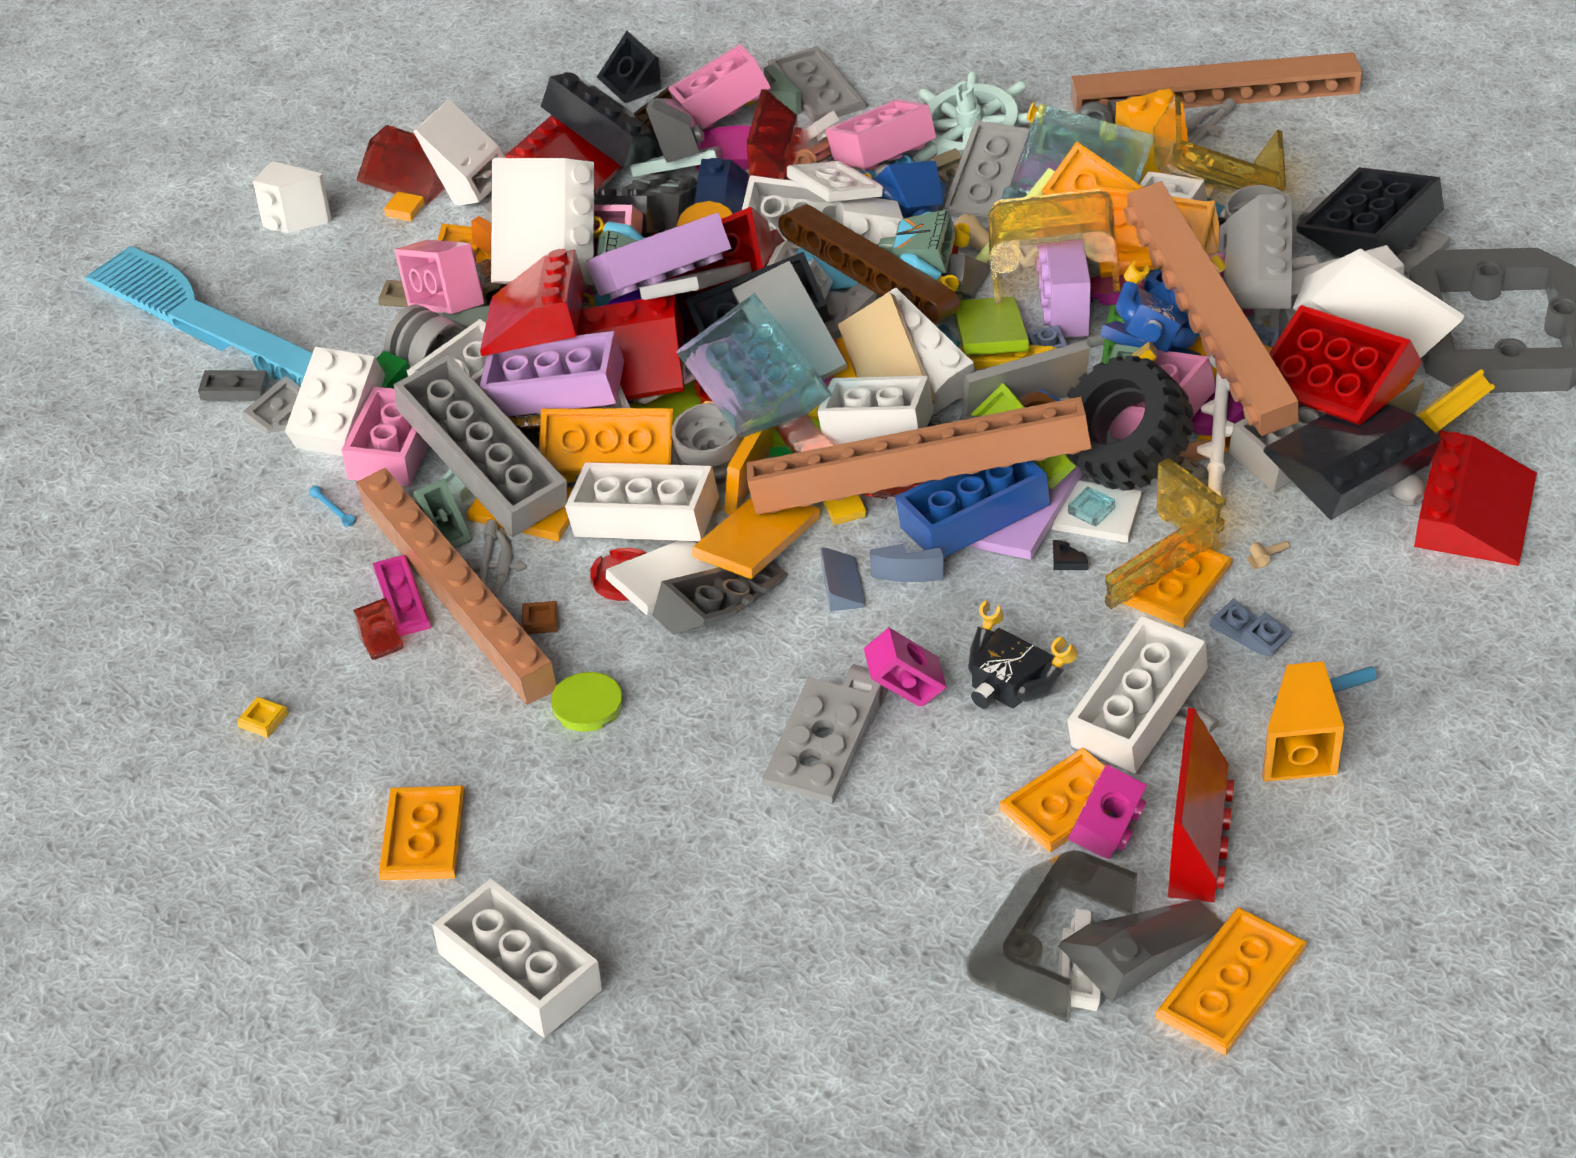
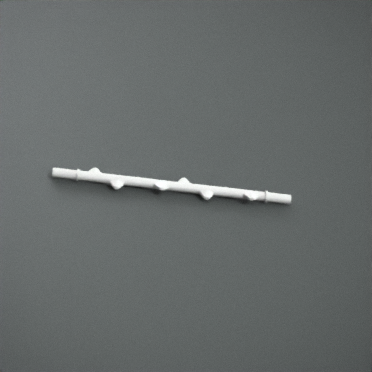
[1197,259,1234,499]

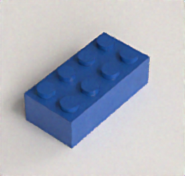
[895,461,1050,558]

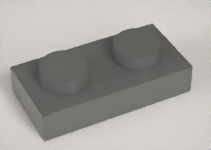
[198,370,269,401]

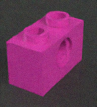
[863,627,947,706]
[1068,764,1147,859]

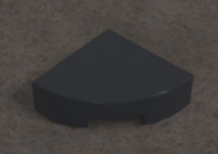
[1053,540,1088,570]

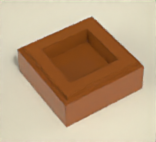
[522,601,558,634]

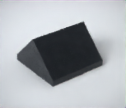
[597,31,662,103]

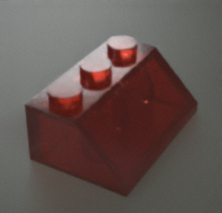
[746,89,803,180]
[357,125,445,205]

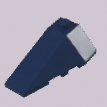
[695,158,750,214]

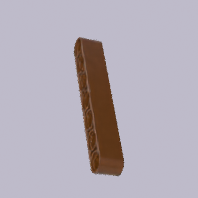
[778,204,960,325]

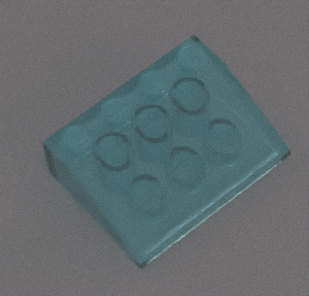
[1013,103,1155,193]
[676,293,832,438]

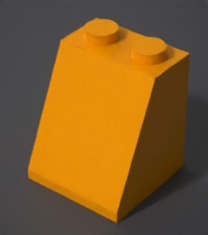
[1114,88,1191,184]
[1262,661,1344,782]

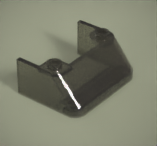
[966,850,1138,1023]

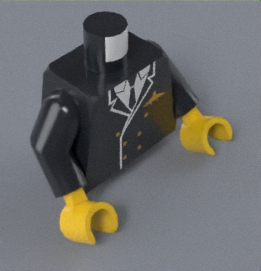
[968,600,1077,709]

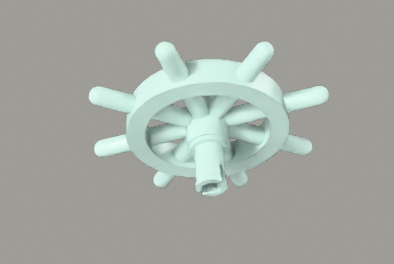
[913,71,1030,162]

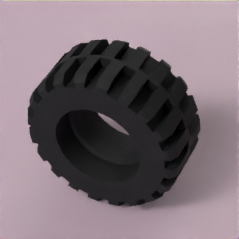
[1067,355,1194,491]

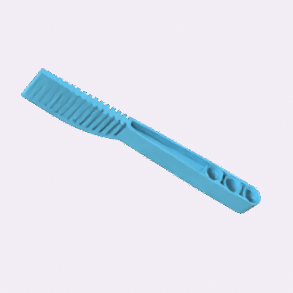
[85,246,313,387]

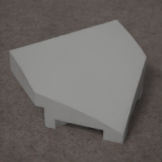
[242,376,300,433]

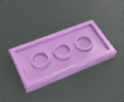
[969,467,1083,560]

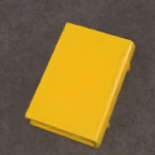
[1414,369,1495,433]

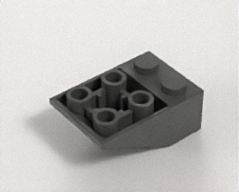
[622,172,697,230]

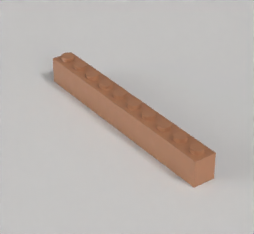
[1071,52,1362,116]
[1124,181,1298,436]
[746,397,1091,514]
[356,468,557,705]

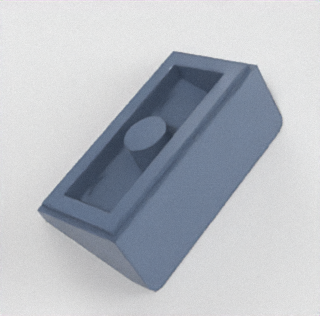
[820,547,864,611]

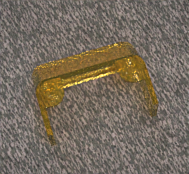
[1153,96,1286,195]
[988,189,1122,304]

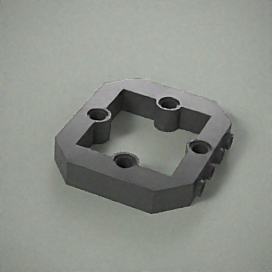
[1409,248,1576,393]

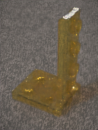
[1104,458,1226,609]

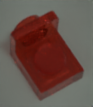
[353,597,404,660]

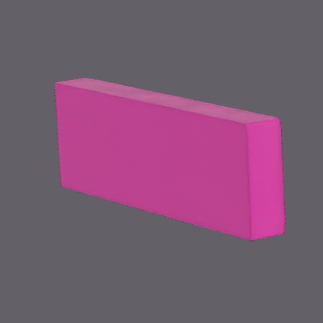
[373,555,431,637]

